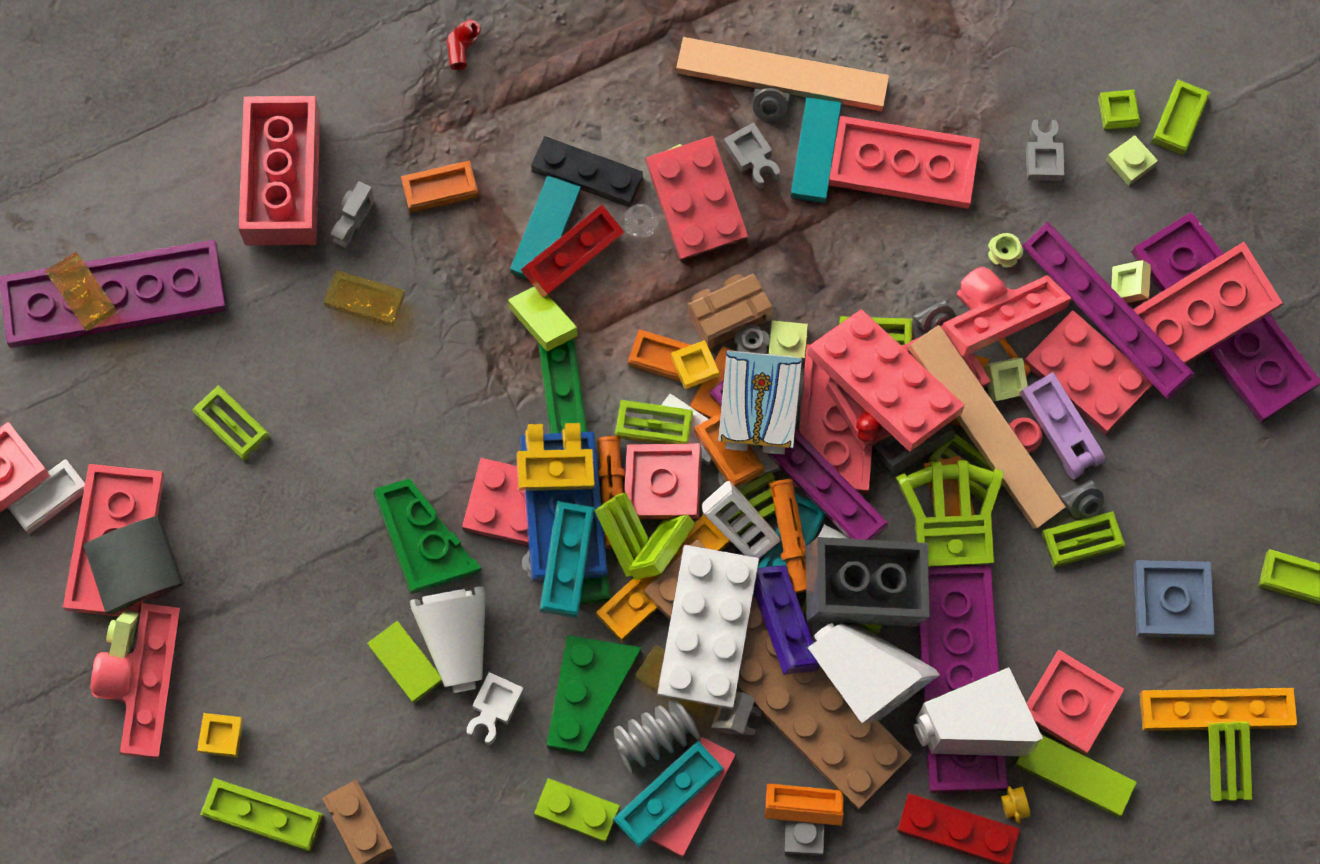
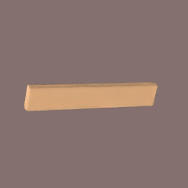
[676,37,889,112]
[907,325,1066,529]

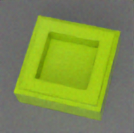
[1098,90,1140,130]

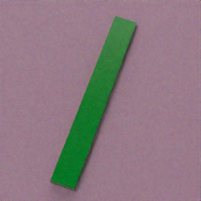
[538,319,611,605]

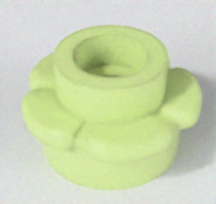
[988,233,1023,268]

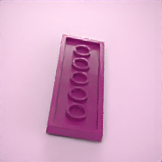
[1131,211,1320,423]
[0,239,227,348]
[918,565,1008,793]

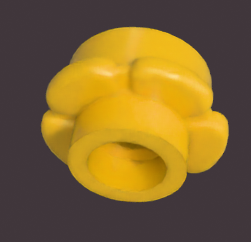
[1001,786,1031,823]

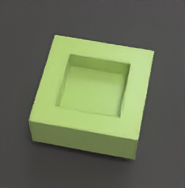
[1106,136,1158,186]
[1111,260,1151,303]
[768,320,808,363]
[984,358,1028,401]
[106,610,140,658]

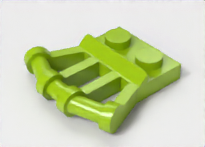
[896,460,1004,567]

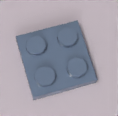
[1133,560,1215,638]

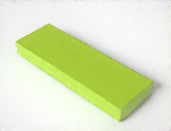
[1015,734,1136,818]
[200,778,324,853]

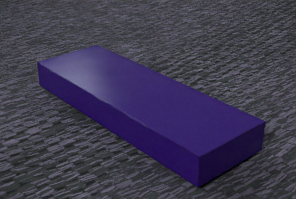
[753,565,820,675]

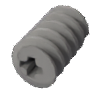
[614,699,700,773]

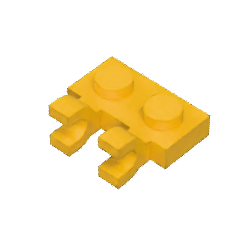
[516,423,594,491]

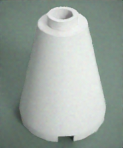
[410,586,486,693]

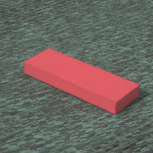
[649,737,736,858]

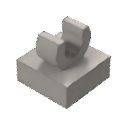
[711,692,762,735]

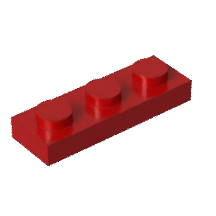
[520,205,624,298]
[897,793,1020,864]

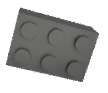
[806,537,930,627]

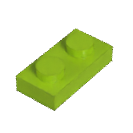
[534,778,620,844]

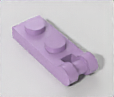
[1020,372,1105,480]

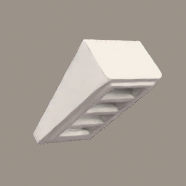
[702,481,781,559]

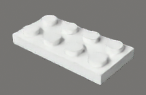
[657,545,759,709]

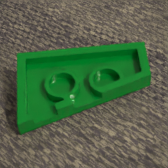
[373,478,482,594]
[546,635,641,754]

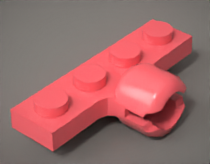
[941,267,1071,357]
[90,603,180,759]

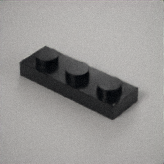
[531,136,643,207]

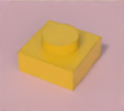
[671,340,719,389]
[197,713,244,758]

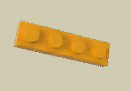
[596,514,730,642]
[1140,688,1297,731]

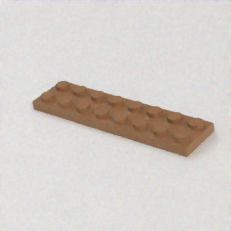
[643,539,912,810]

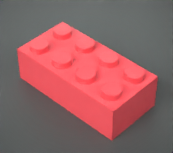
[239,96,320,246]

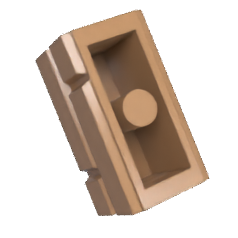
[688,273,773,349]
[322,780,396,864]

